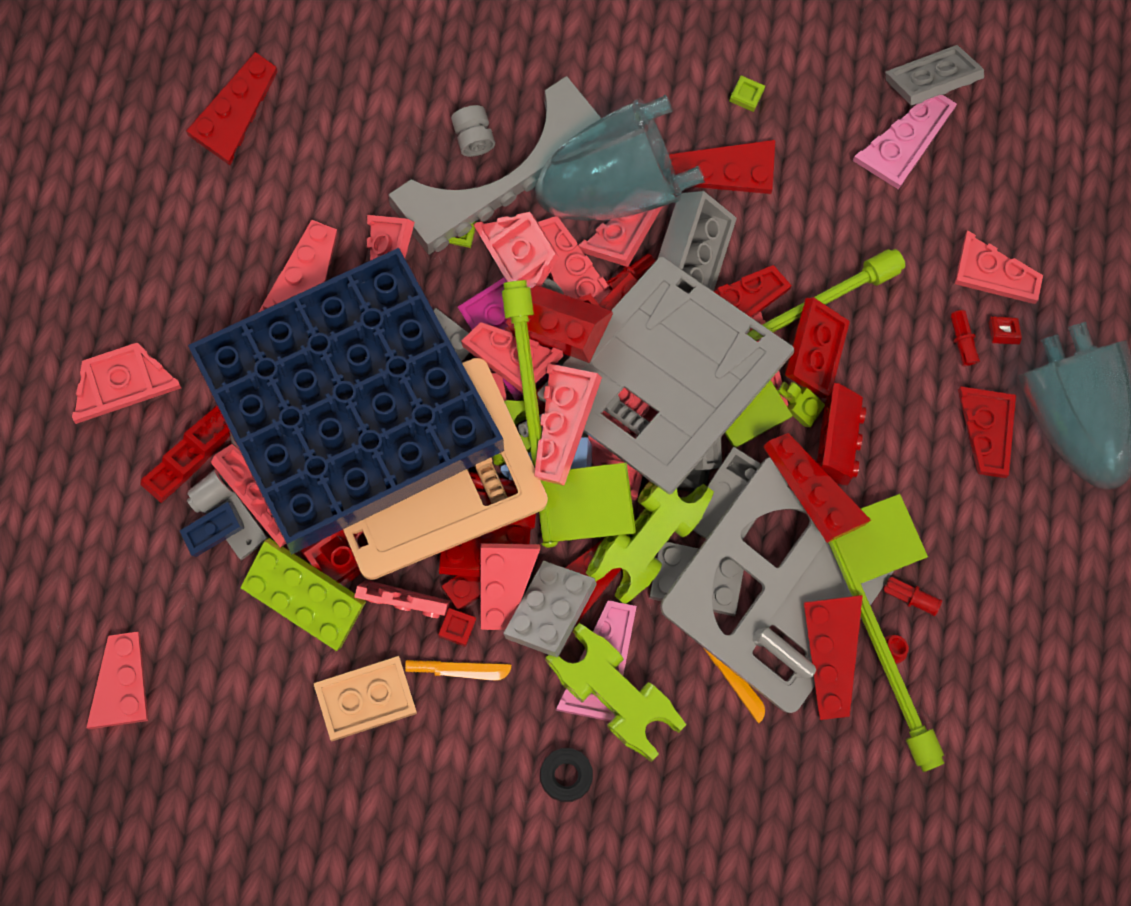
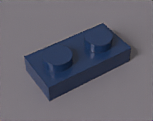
[180,502,245,557]

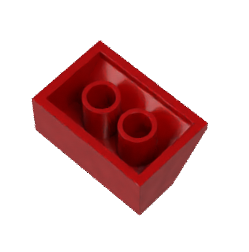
[506,285,613,363]
[816,383,866,486]
[300,530,368,586]

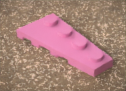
[853,95,957,190]
[556,600,637,721]

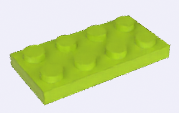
[241,538,366,651]

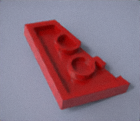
[958,386,1016,478]

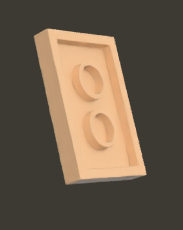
[313,656,417,742]

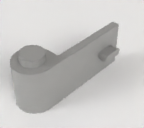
[187,470,268,560]

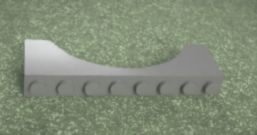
[389,76,606,255]

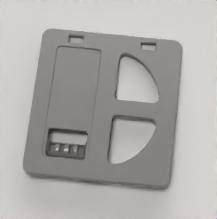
[660,457,894,713]

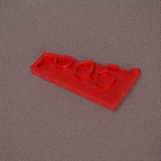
[804,595,863,720]

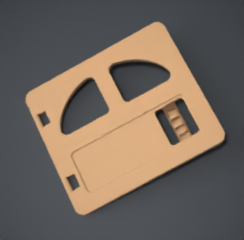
[343,358,548,580]

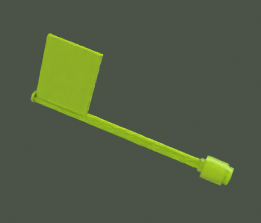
[725,249,905,448]
[501,280,636,548]
[829,494,945,772]

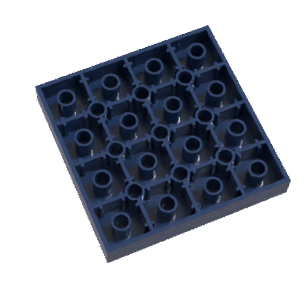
[188,248,504,555]

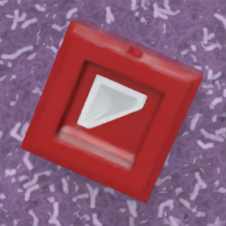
[989,317,1022,345]

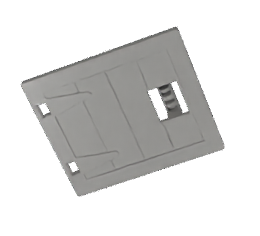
[537,257,794,494]

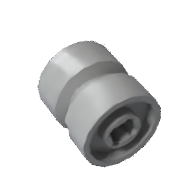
[451,105,495,157]

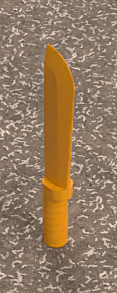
[703,648,765,723]
[405,660,512,681]

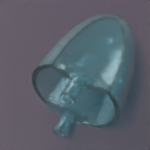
[535,95,705,221]
[1018,322,1131,489]

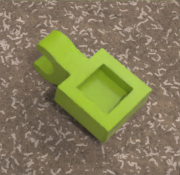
[777,382,825,427]

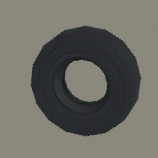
[540,748,593,802]

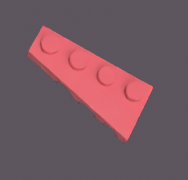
[538,216,611,304]
[534,363,602,486]

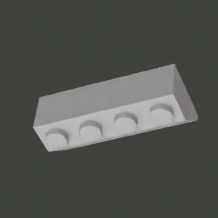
[658,191,737,294]

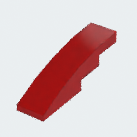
[140,406,230,503]

